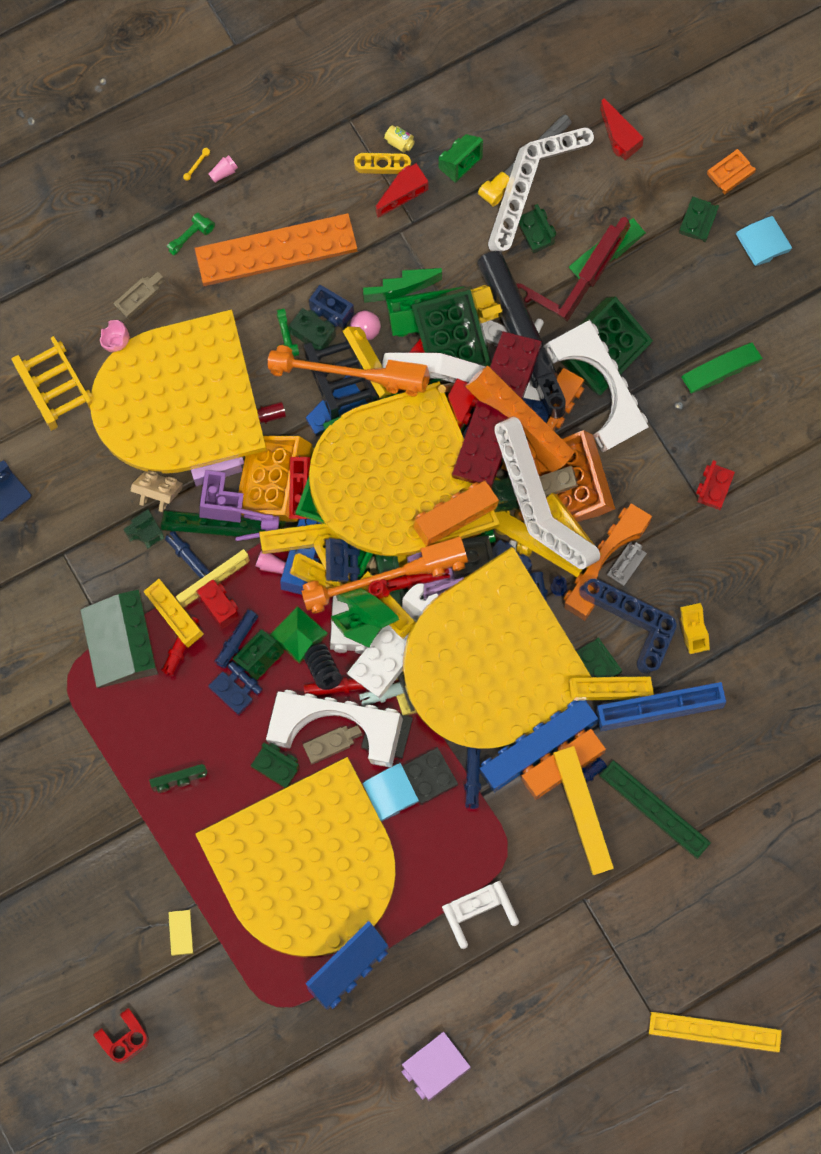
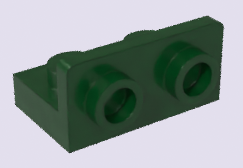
[518,204,556,253]
[233,629,284,680]
[251,743,300,789]

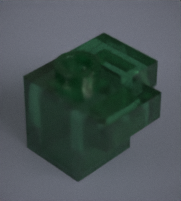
[123,510,164,549]

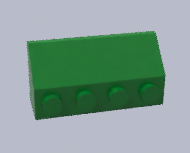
[386,286,464,337]

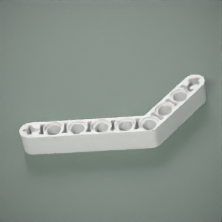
[488,128,594,252]
[382,353,541,401]
[495,417,600,569]

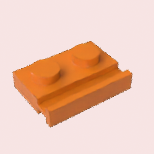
[707,149,756,194]

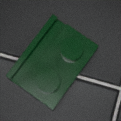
[679,196,719,243]
[576,637,622,678]

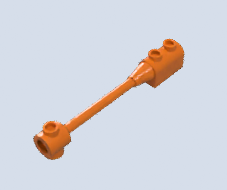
[268,345,430,397]
[302,536,468,613]

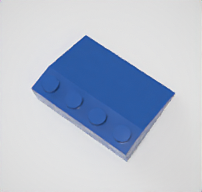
[306,921,389,1010]

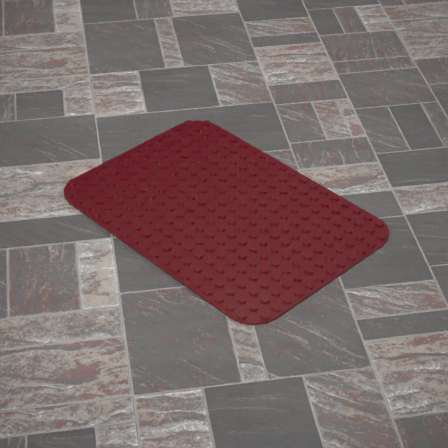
[67,543,508,1008]

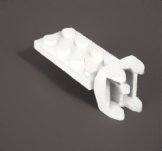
[347,583,438,699]

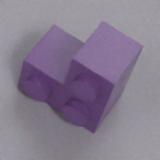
[200,470,243,523]

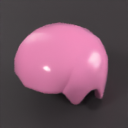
[349,311,381,340]
[100,320,130,352]

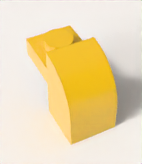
[473,285,502,323]
[679,603,710,654]

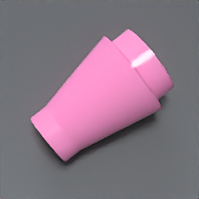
[208,155,238,183]
[255,551,286,574]

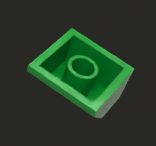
[439,134,483,183]

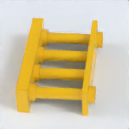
[11,336,93,431]

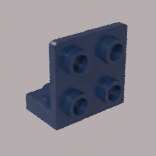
[0,460,32,522]

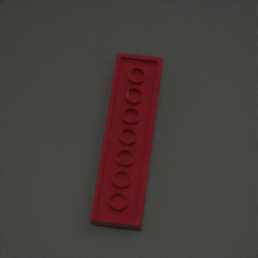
[452,331,542,488]

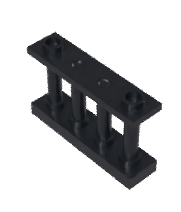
[304,338,379,420]

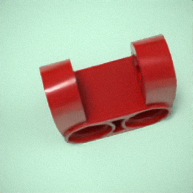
[93,1008,149,1064]

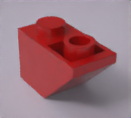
[448,378,478,430]

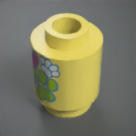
[384,125,415,153]

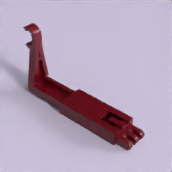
[516,217,631,322]

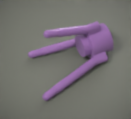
[232,507,279,541]

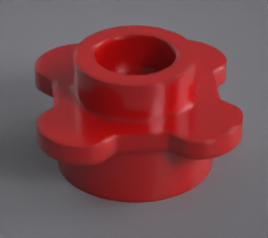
[368,579,390,599]

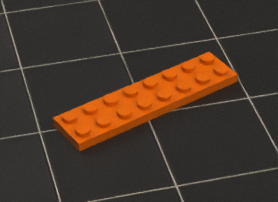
[195,213,358,286]

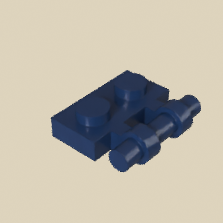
[326,538,360,582]
[208,662,263,716]

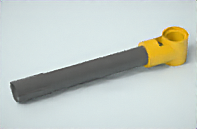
[478,114,572,207]

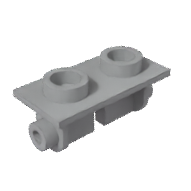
[607,542,647,586]

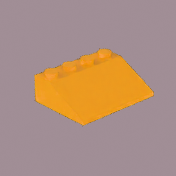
[238,436,313,522]

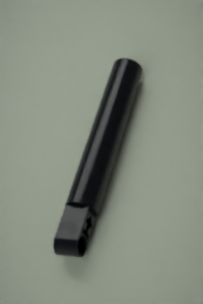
[477,251,566,419]

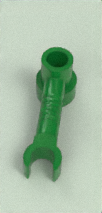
[167,212,215,256]
[277,309,299,357]

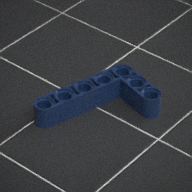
[579,578,677,674]

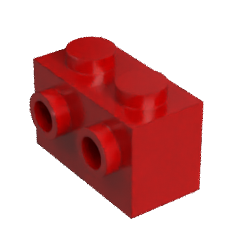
[196,580,239,630]

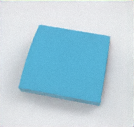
[736,216,792,266]
[363,763,419,821]

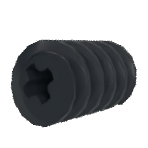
[304,644,342,690]

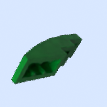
[569,218,646,279]
[363,268,442,303]
[681,342,763,394]
[336,588,399,629]

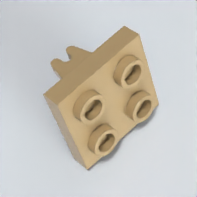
[131,471,183,512]

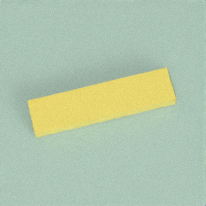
[176,549,250,608]

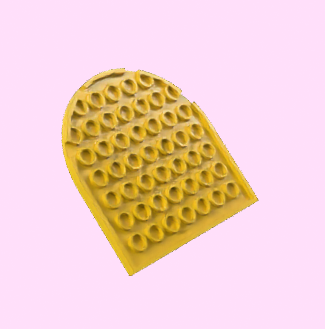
[90,310,267,474]
[309,382,500,556]
[403,547,592,748]
[196,757,395,957]

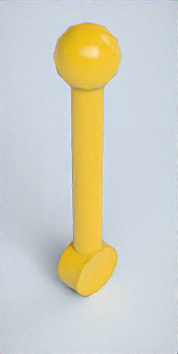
[183,148,210,181]

